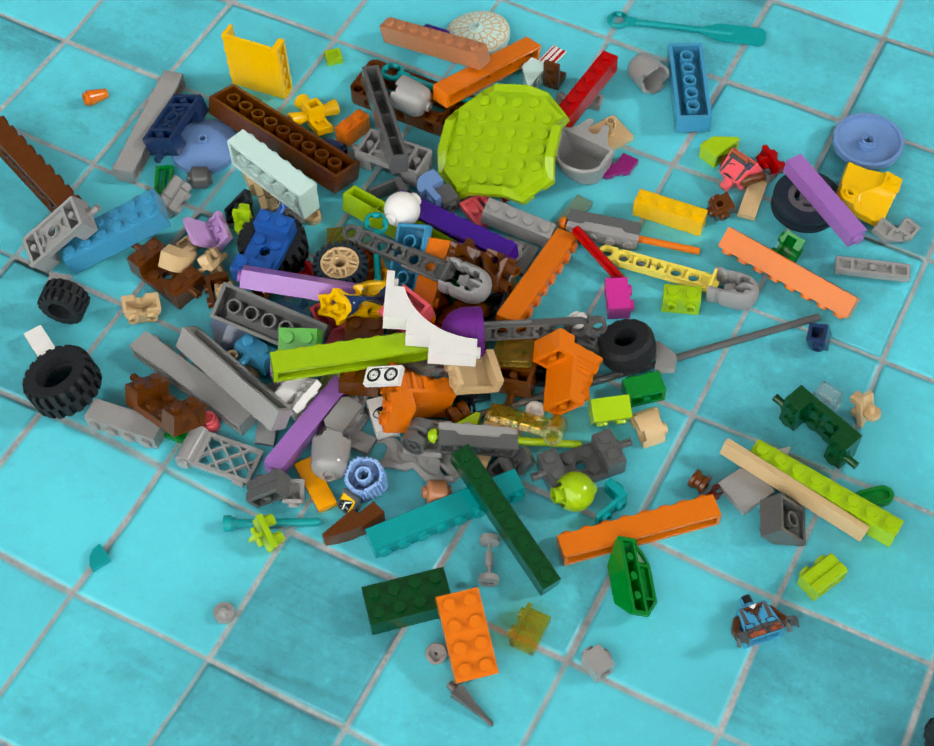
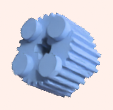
[344,456,388,503]

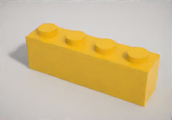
[632,189,708,237]

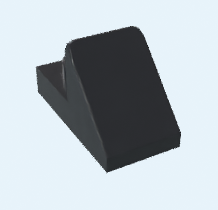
[224,189,254,224]

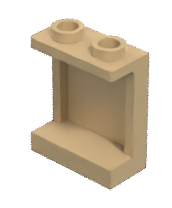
[444,349,504,395]

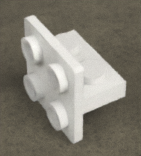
[274,378,322,421]

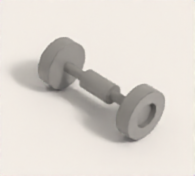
[478,533,500,587]

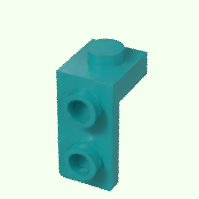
[595,478,628,525]

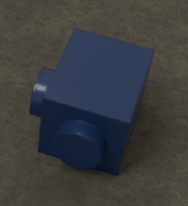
[806,323,832,352]

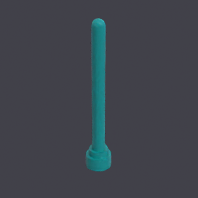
[223,515,322,532]

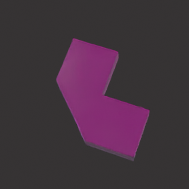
[603,153,639,180]

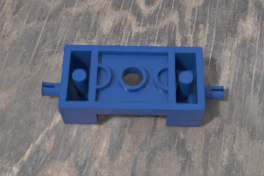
[230,203,297,287]

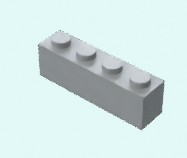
[481,197,556,248]
[84,398,165,449]

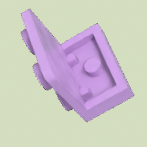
[183,210,233,252]

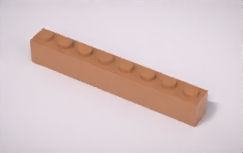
[379,17,491,70]

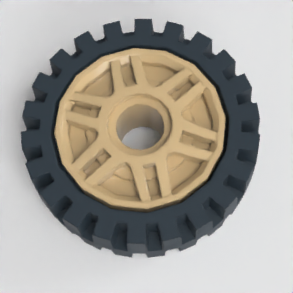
[312,240,368,284]

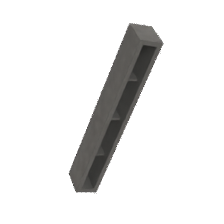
[362,65,409,174]

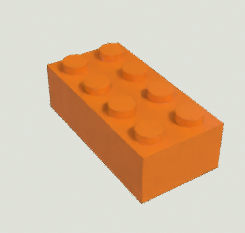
[435,587,499,684]

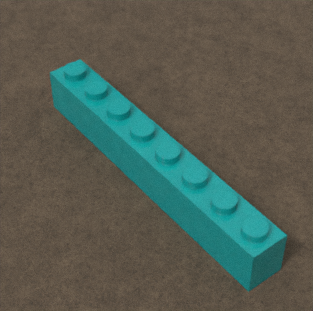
[365,469,525,558]

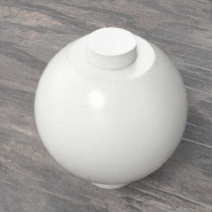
[384,191,421,227]

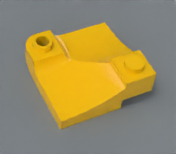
[836,162,903,227]

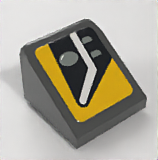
[337,488,361,514]

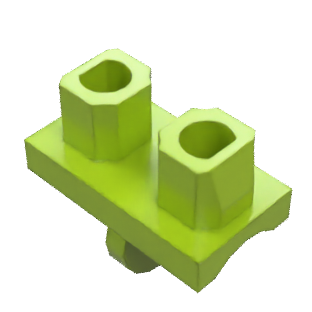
[232,203,252,234]
[248,513,285,554]

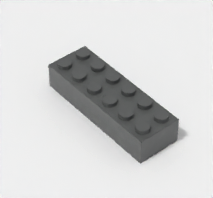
[210,282,333,345]

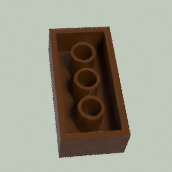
[338,317,384,397]

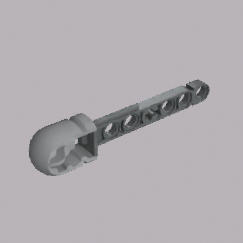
[342,224,492,304]

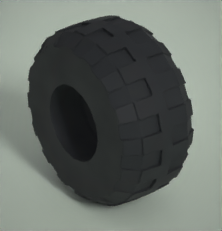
[598,318,656,373]

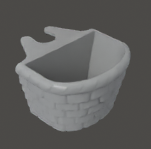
[555,118,615,185]

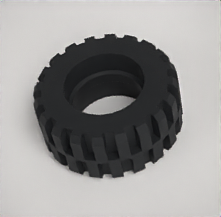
[237,211,309,273]
[22,344,102,419]

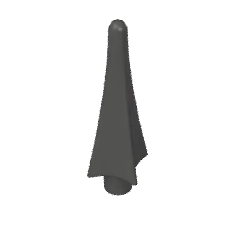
[446,681,494,727]

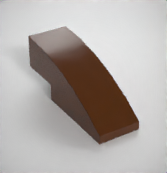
[322,501,386,546]

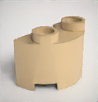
[120,292,161,325]
[629,406,668,449]

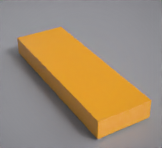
[294,456,337,514]

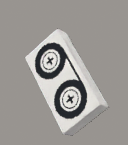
[363,365,405,387]

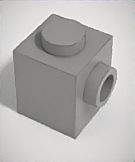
[581,644,615,683]

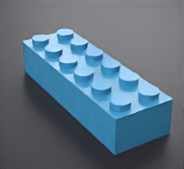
[667,43,712,132]
[61,188,171,274]

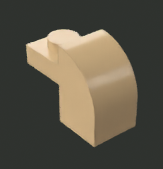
[158,242,197,273]

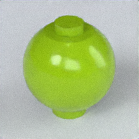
[550,471,597,512]

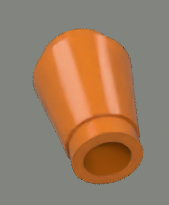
[82,88,109,106]

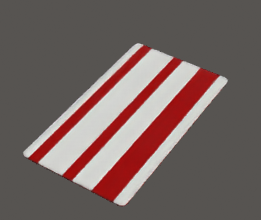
[539,45,566,63]

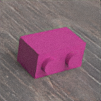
[604,277,634,319]

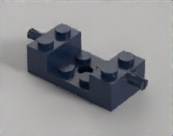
[142,94,209,163]

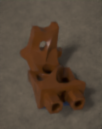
[444,237,521,293]

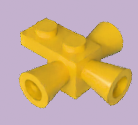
[287,94,340,136]

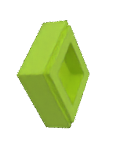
[324,48,343,66]

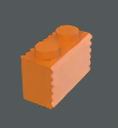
[334,108,371,148]

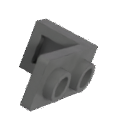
[368,176,411,199]

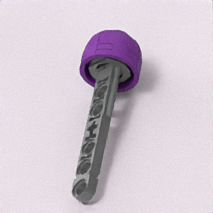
[441,306,607,357]

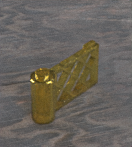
[485,403,567,446]

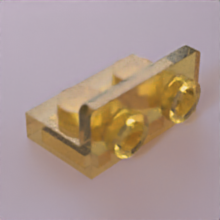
[508,602,551,656]

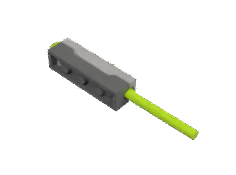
[427,421,582,458]

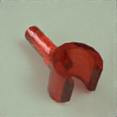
[694,484,723,500]

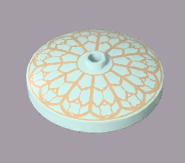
[446,11,510,56]

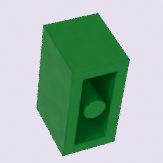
[621,371,666,408]

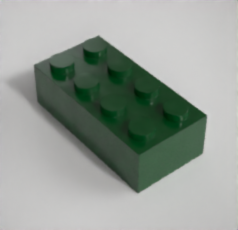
[361,567,451,635]

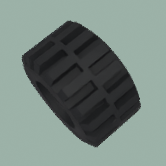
[37,278,90,324]

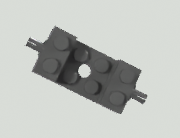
[530,428,633,493]

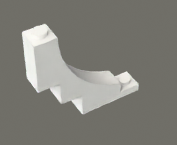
[383,270,481,367]

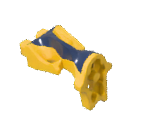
[318,279,386,325]

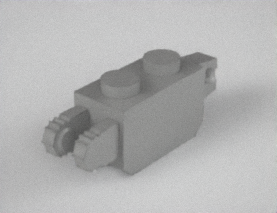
[324,395,369,438]

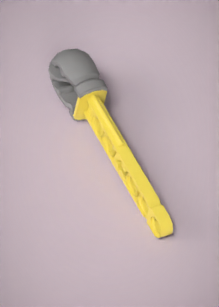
[599,245,759,310]

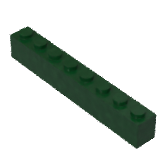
[450,444,561,596]

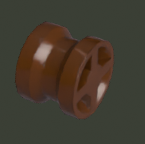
[687,469,712,495]

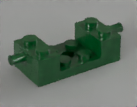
[772,385,862,470]

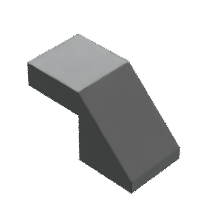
[487,446,536,477]

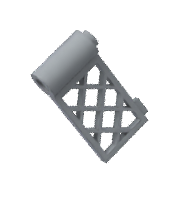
[175,426,264,488]

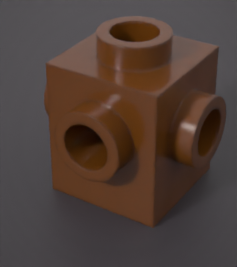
[706,192,735,222]

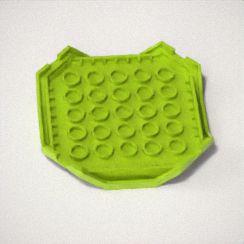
[437,84,570,205]

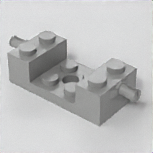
[351,128,433,188]
[22,195,101,272]

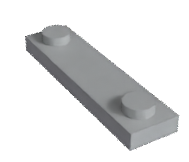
[834,256,910,283]

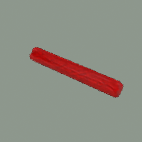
[571,226,624,278]

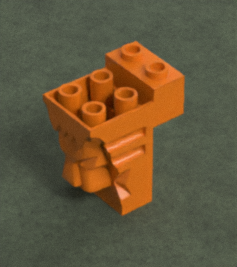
[532,328,603,417]
[378,362,456,433]

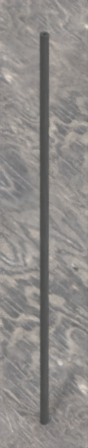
[445,313,820,421]

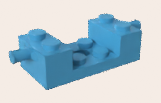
[234,298,312,376]

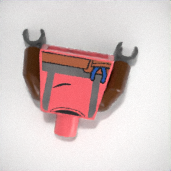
[719,147,775,192]

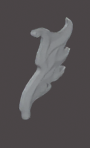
[378,437,454,483]

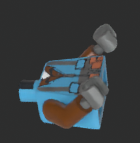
[731,594,800,649]

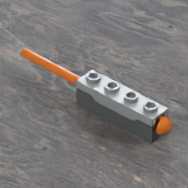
[558,209,700,255]

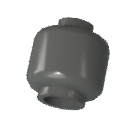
[187,166,212,189]

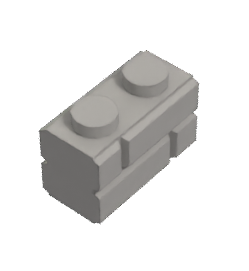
[160,175,192,218]

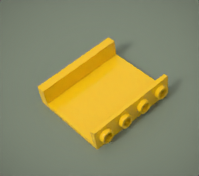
[221,24,293,100]

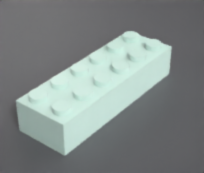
[227,129,320,219]

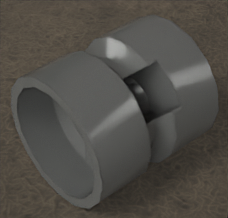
[400,417,435,455]

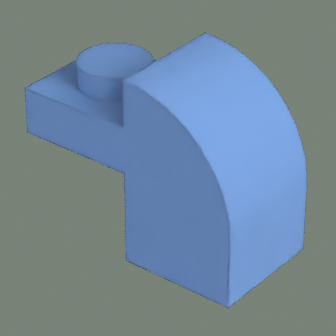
[417,169,443,208]

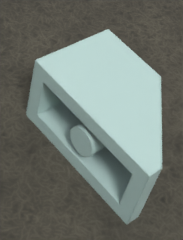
[521,57,544,88]

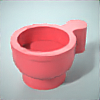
[203,411,221,433]

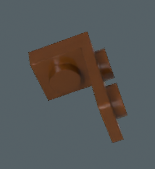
[543,60,566,91]
[203,271,229,309]

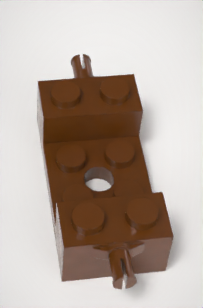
[127,237,205,310]
[497,326,550,406]
[125,372,206,437]

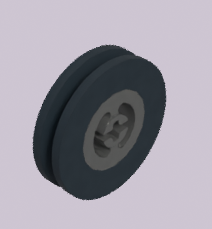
[771,172,838,233]

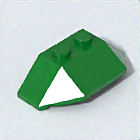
[607,536,657,617]

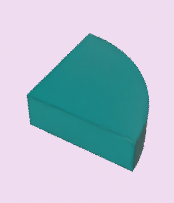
[89,544,111,572]

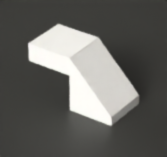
[24,325,55,357]

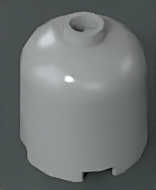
[628,52,670,94]
[389,75,433,117]
[311,430,352,482]

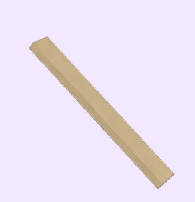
[720,438,870,542]

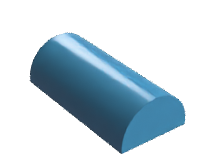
[389,223,433,292]

